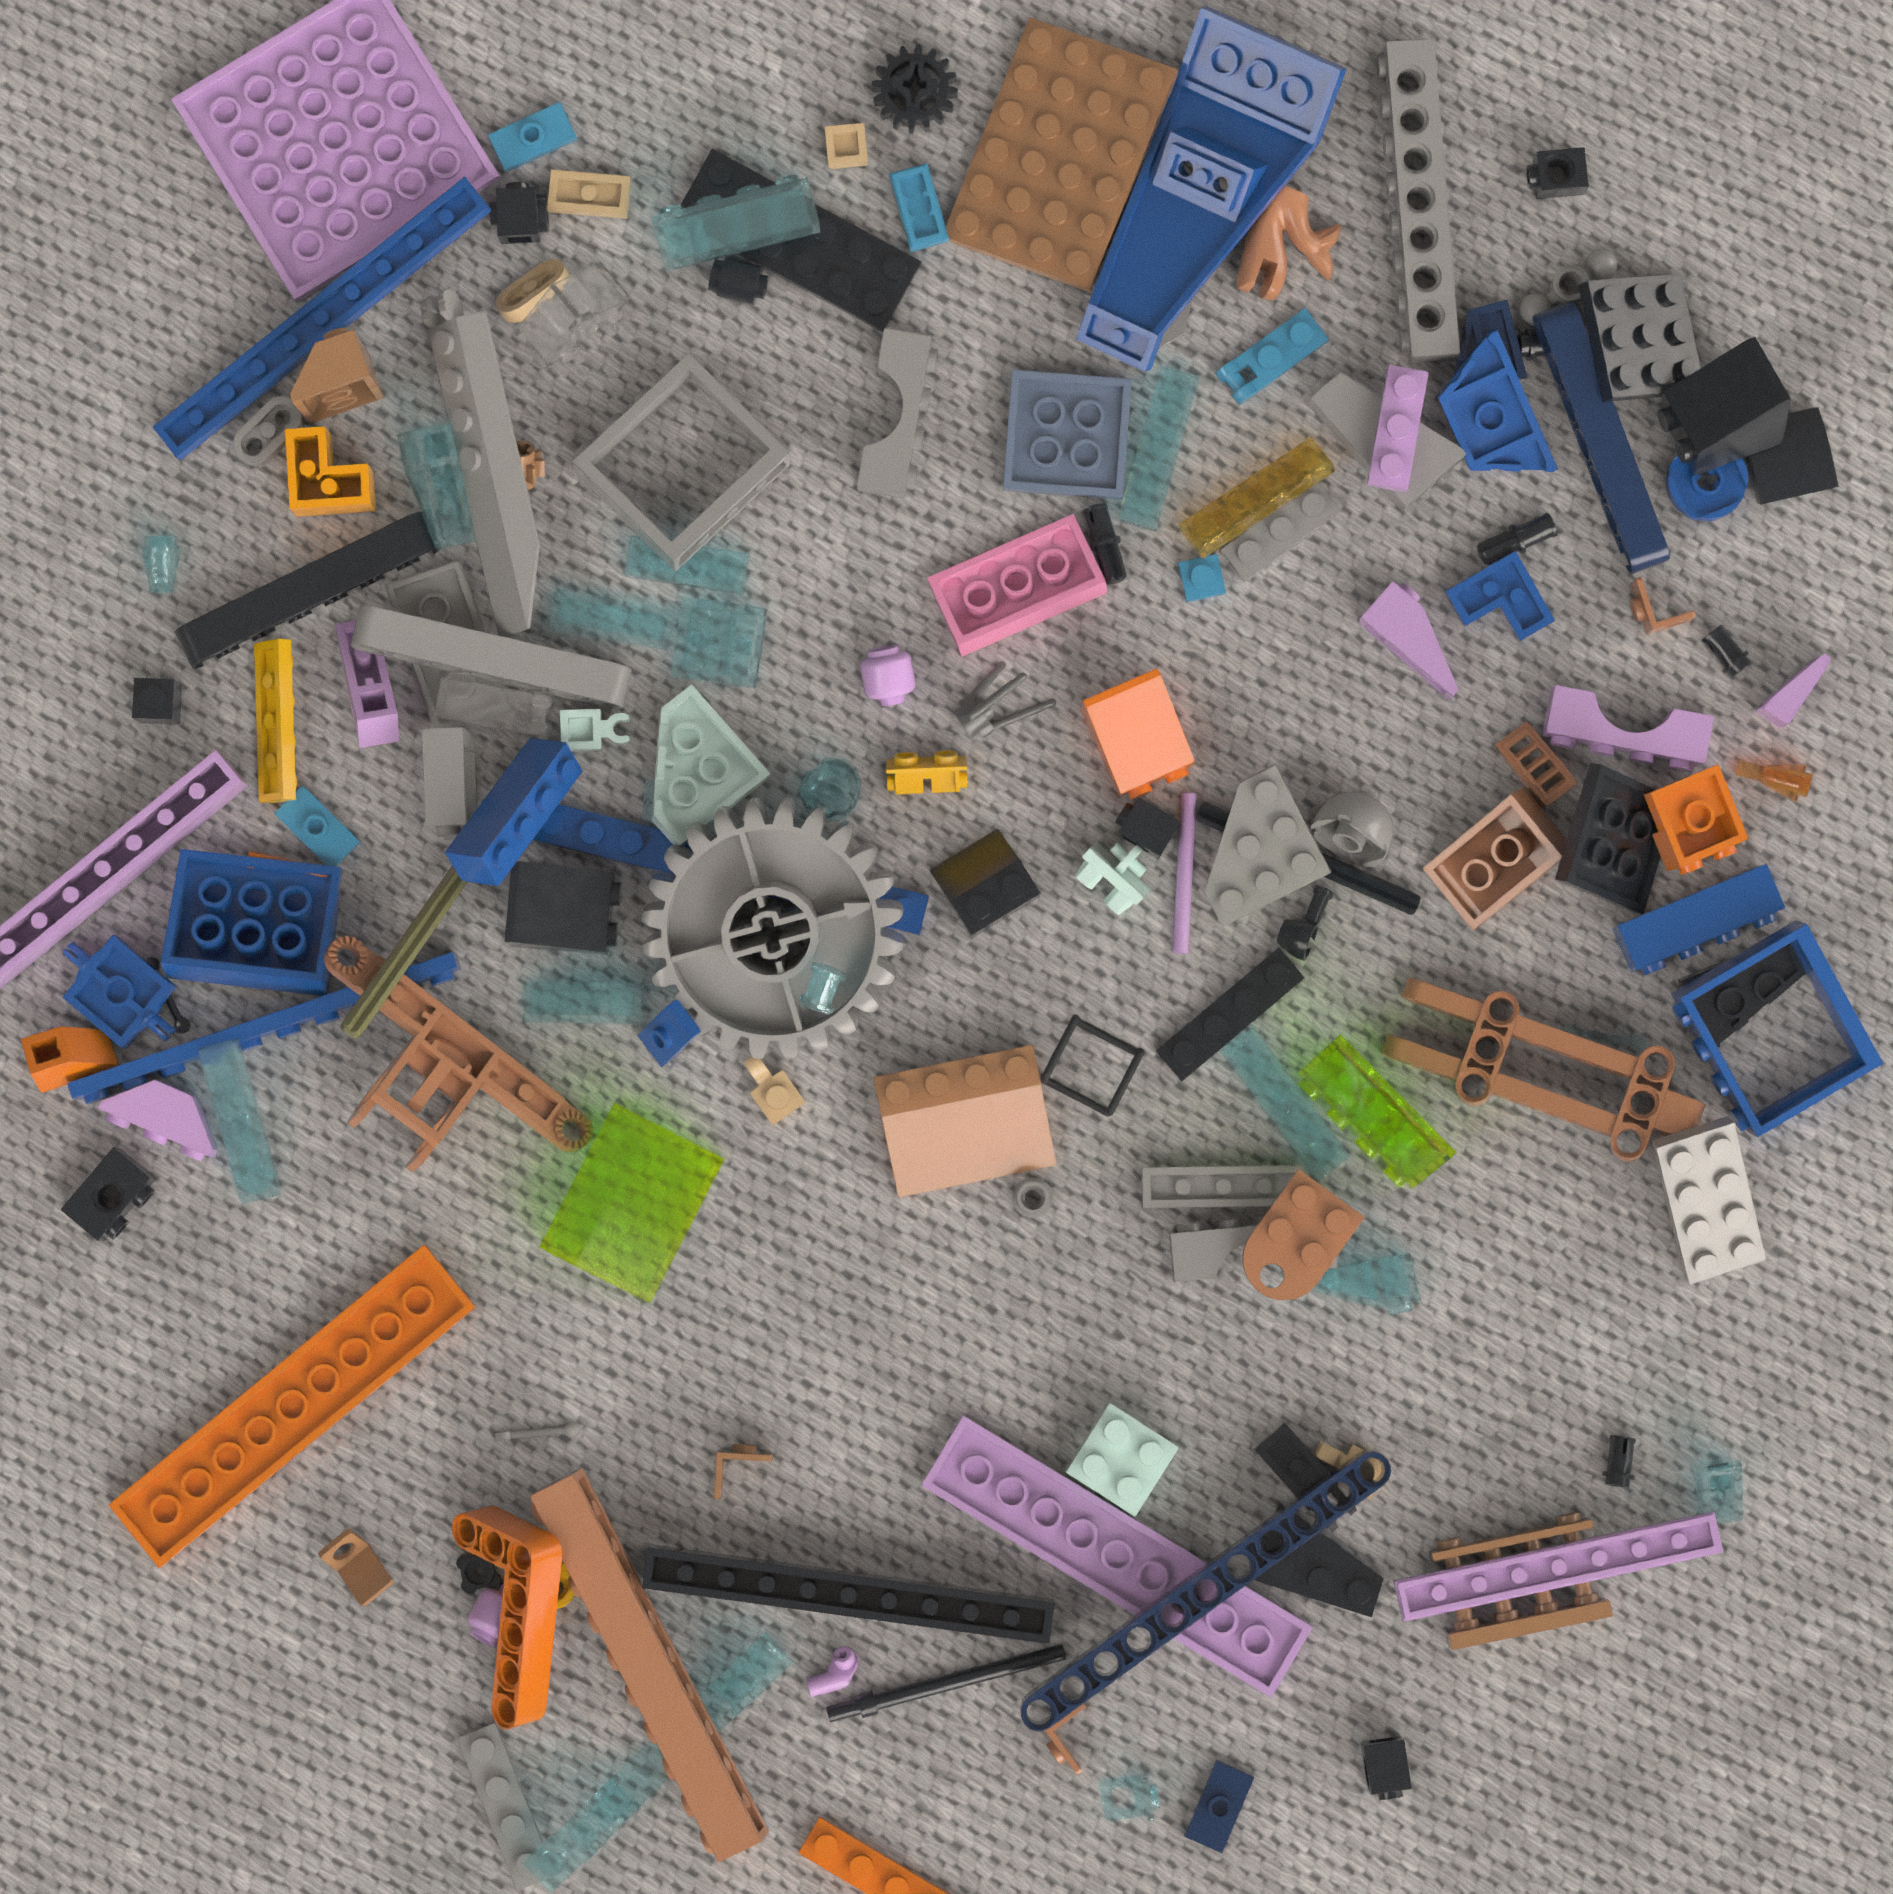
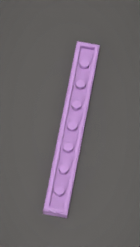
[1393,1511,1723,1622]

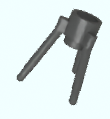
[953,661,1056,738]

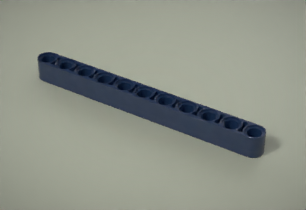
[1020,1450,1391,1731]

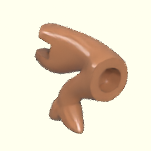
[1236,186,1341,301]

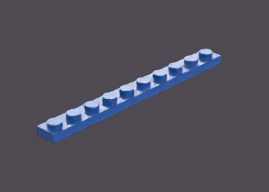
[153,176,492,461]
[533,804,929,936]
[67,952,461,1104]

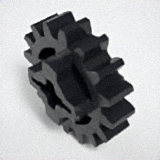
[872,44,958,134]

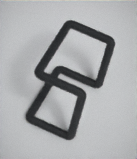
[1040,1014,1145,1117]

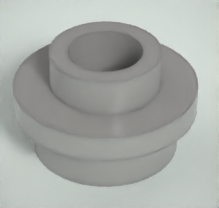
[1012,1178,1053,1218]

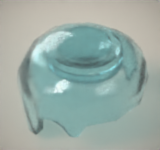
[800,757,862,822]

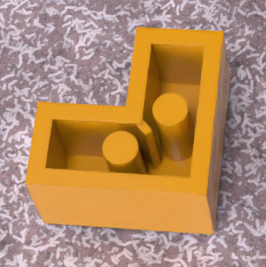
[285,426,376,517]

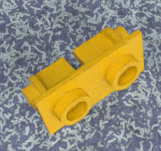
[886,750,968,795]

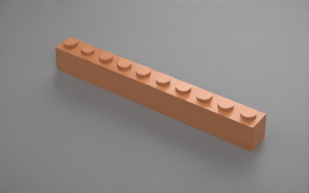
[530,1468,769,1863]

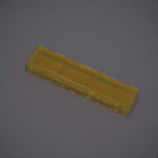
[1178,437,1335,559]

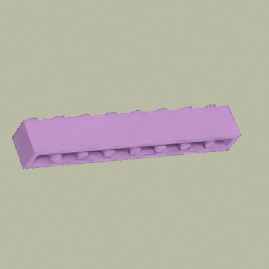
[0,750,249,989]

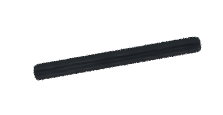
[1196,802,1421,915]

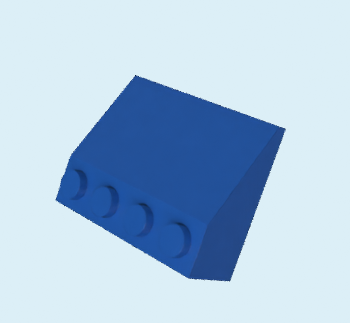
[161,849,342,996]

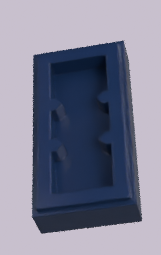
[1184,1760,1254,1853]

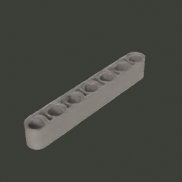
[350,605,632,710]

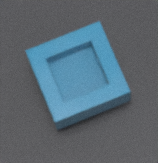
[1178,554,1226,603]

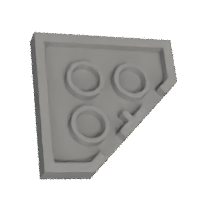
[1204,764,1331,927]

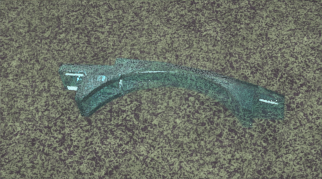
[522,1632,793,1893]

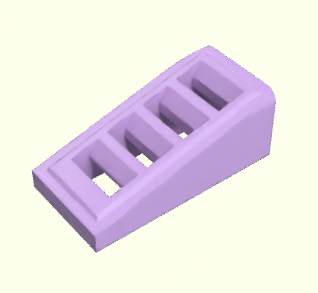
[1755,653,1831,728]

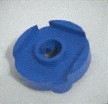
[1666,455,1748,522]

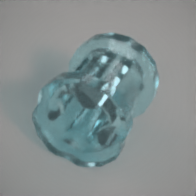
[798,962,846,1014]

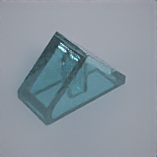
[1691,1457,1743,1525]

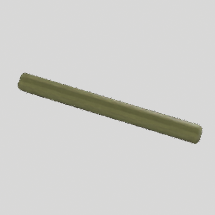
[340,865,467,1039]

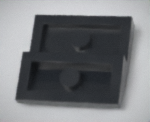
[1746,407,1839,505]

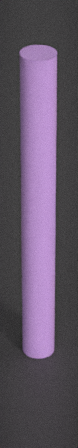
[1172,793,1197,954]

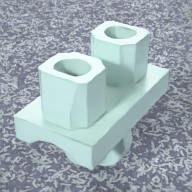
[1076,842,1152,915]

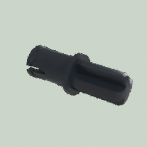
[1083,503,1127,585]
[1477,513,1558,565]

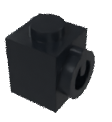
[489,182,549,244]

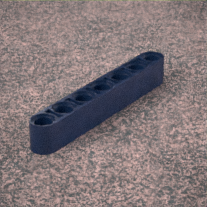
[1533,301,1670,575]

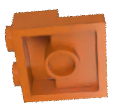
[1644,764,1749,875]

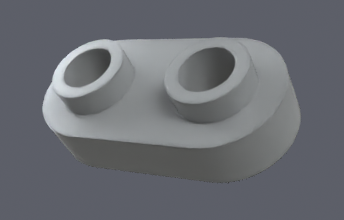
[233,396,304,467]

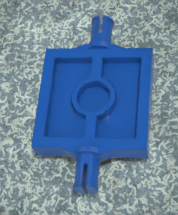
[62,935,177,1049]

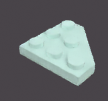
[651,684,770,847]

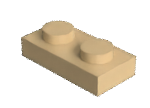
[547,169,631,219]

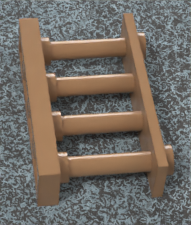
[1428,1512,1613,1650]

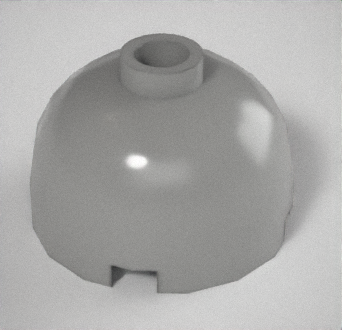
[1310,791,1394,867]

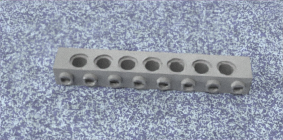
[1377,38,1460,364]

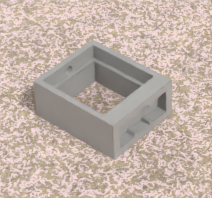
[422,727,478,840]

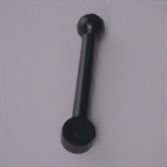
[146,957,191,1035]

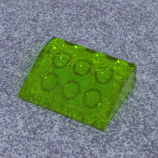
[1296,1034,1457,1189]
[539,1102,725,1303]

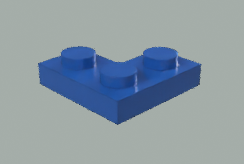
[1444,551,1555,641]

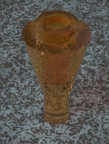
[1736,760,1813,803]

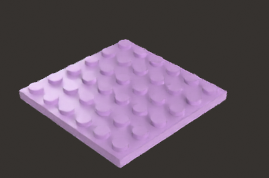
[171,0,501,303]

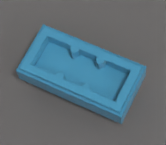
[488,102,577,173]
[889,163,949,252]
[274,785,361,867]

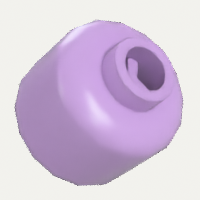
[860,645,916,706]
[467,1585,503,1649]

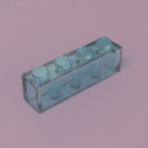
[651,175,821,272]

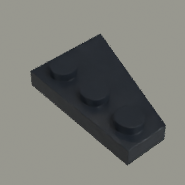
[1677,943,1806,1048]
[1254,1502,1384,1618]

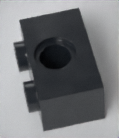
[61,1147,156,1241]

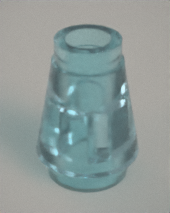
[141,536,181,593]

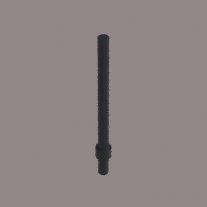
[826,1644,1067,1723]

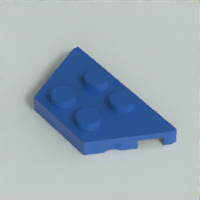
[1437,328,1558,472]

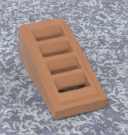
[1494,721,1578,809]

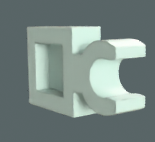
[560,709,630,752]

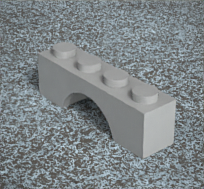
[857,328,938,499]
[1169,1217,1337,1282]

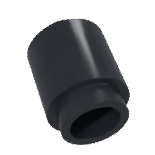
[708,257,769,305]

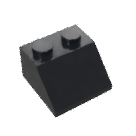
[929,829,1041,939]

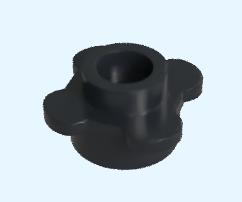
[456,1554,501,1594]

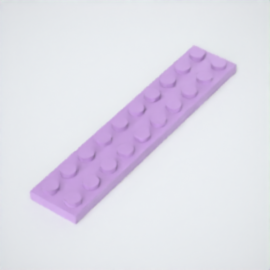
[921,1415,1313,1698]

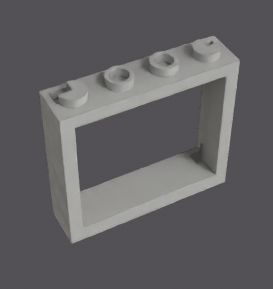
[573,354,790,572]

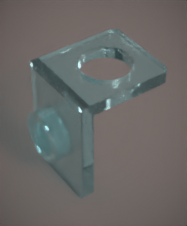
[1100,1774,1160,1821]

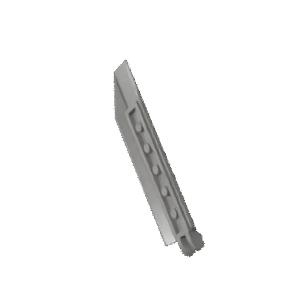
[420,287,540,637]

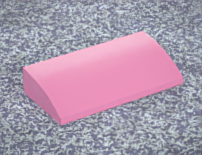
[927,514,1108,657]

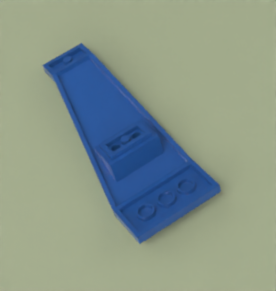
[1076,6,1347,372]

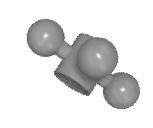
[1520,249,1617,336]

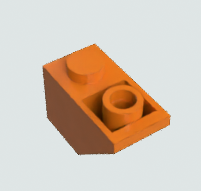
[21,1026,119,1093]

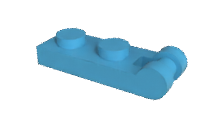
[1215,308,1329,406]

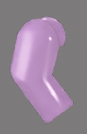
[806,1646,858,1697]

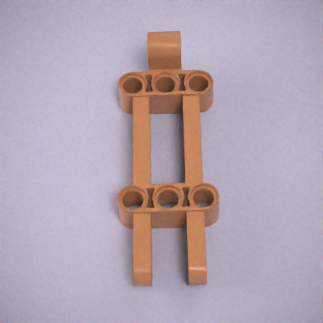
[1380,978,1705,1162]

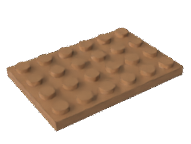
[946,17,1178,293]

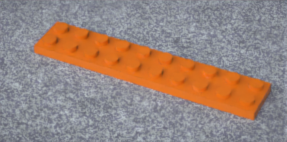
[108,1245,476,1568]

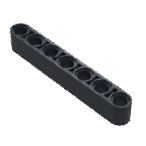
[175,511,442,669]

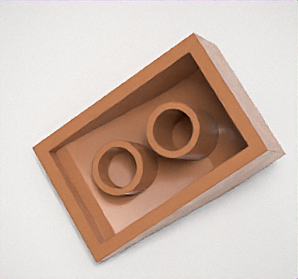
[1422,787,1567,931]

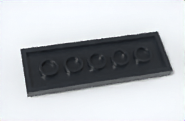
[674,148,922,333]

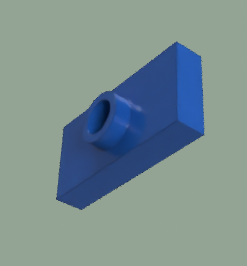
[637,999,701,1067]

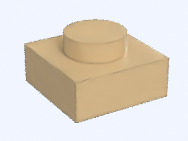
[824,123,868,169]

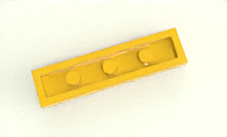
[254,639,297,803]

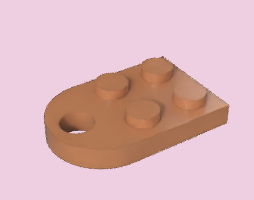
[1242,1169,1365,1300]

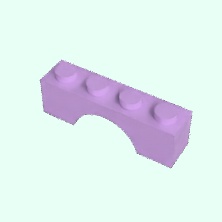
[1542,685,1714,772]

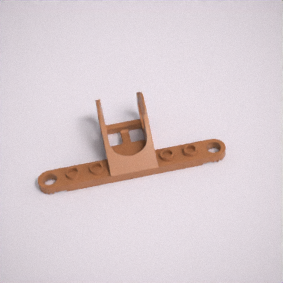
[324,936,593,1172]

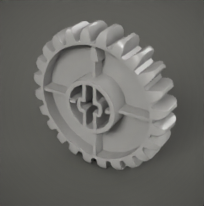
[641,797,904,1059]

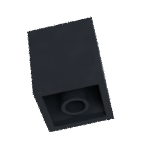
[1657,337,1791,476]
[504,861,622,955]

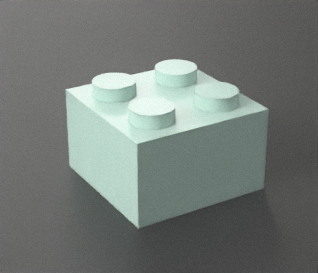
[1065,1402,1179,1517]

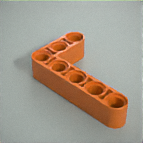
[452,1505,562,1730]

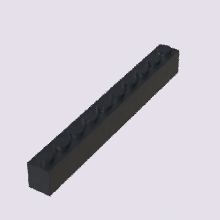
[642,1544,1055,1644]

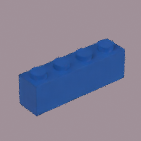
[445,738,583,886]
[1612,863,1785,976]

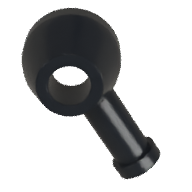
[1276,885,1334,961]

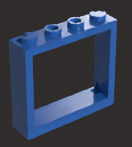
[1670,920,1884,1137]

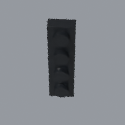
[1155,948,1305,1082]

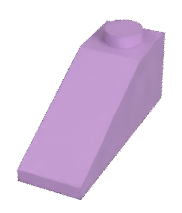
[1358,581,1458,700]
[335,620,399,748]

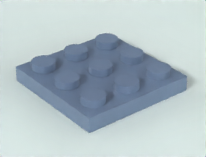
[1003,370,1132,500]

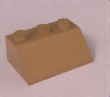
[290,328,385,424]

